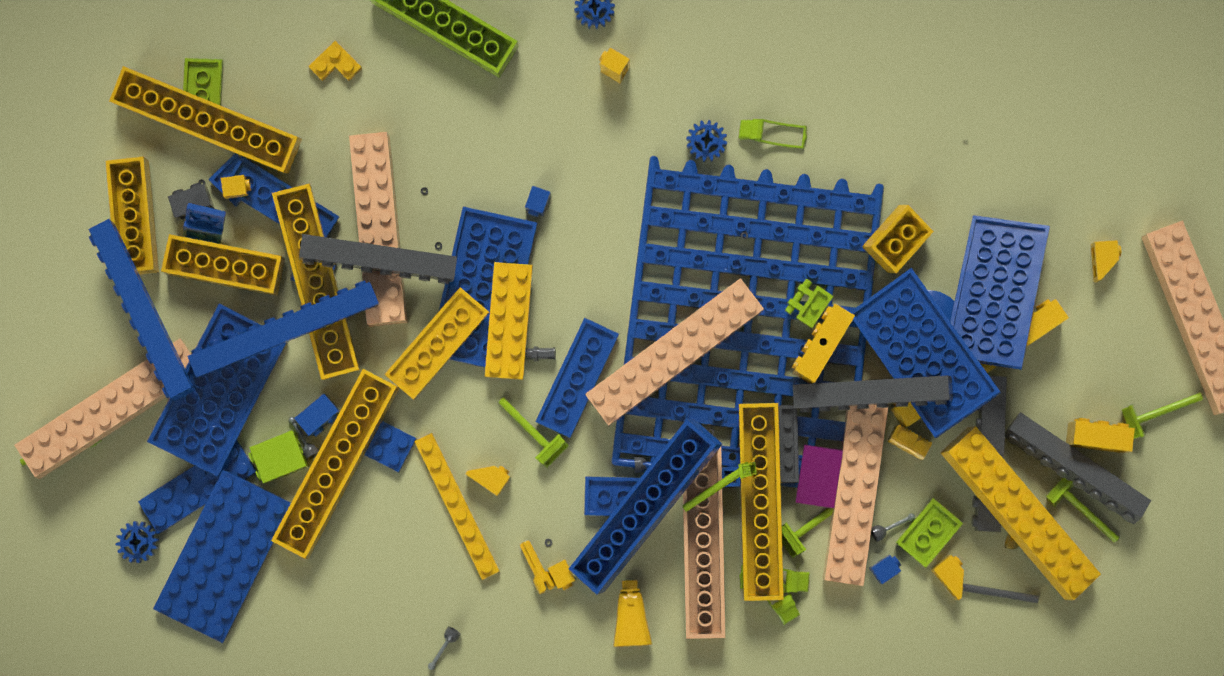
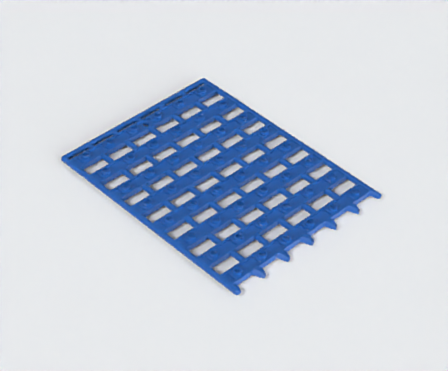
[611,156,884,488]

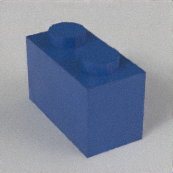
[294,394,340,437]

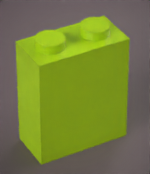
[249,430,309,484]

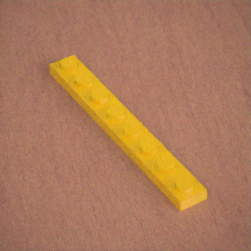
[414,433,500,580]

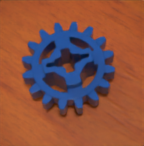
[574,0,615,29]
[686,120,727,162]
[115,521,159,563]

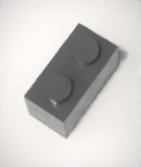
[168,183,214,221]

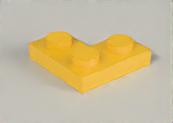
[308,41,362,81]

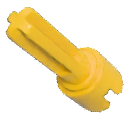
[520,540,556,594]

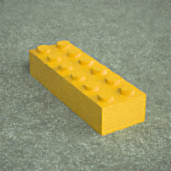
[105,156,159,275]
[161,234,285,296]

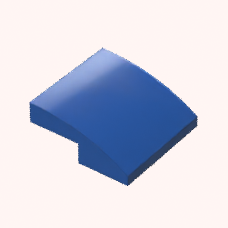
[182,203,226,244]

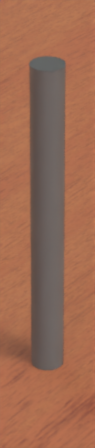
[963,583,1039,603]

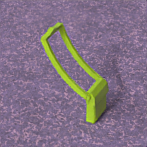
[738,119,807,149]
[739,565,810,593]
[767,583,800,625]

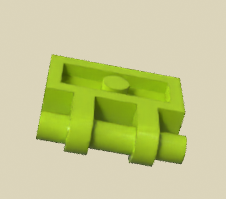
[784,279,833,329]

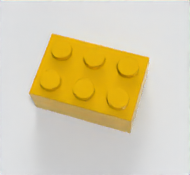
[862,205,934,274]
[1066,418,1135,453]

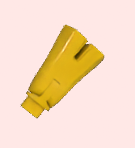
[613,580,652,647]

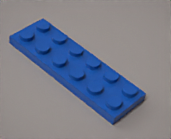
[229,156,340,238]
[535,318,619,438]
[138,440,256,534]

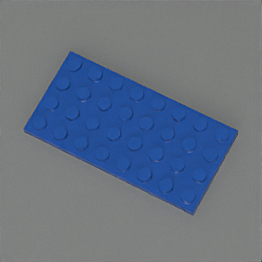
[439,206,538,367]
[950,215,1050,370]
[850,268,1001,438]
[147,303,286,477]
[153,469,291,643]

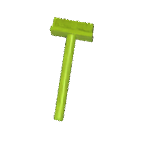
[1121,393,1203,439]
[498,397,569,468]
[682,462,757,512]
[1046,478,1119,542]
[782,507,833,558]

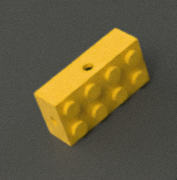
[791,304,855,384]

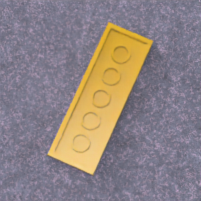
[485,262,533,380]
[384,287,490,400]

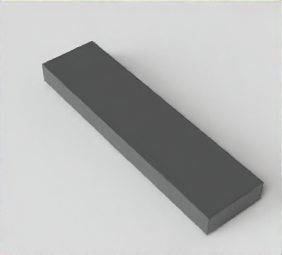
[778,405,799,483]

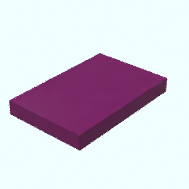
[795,445,843,508]

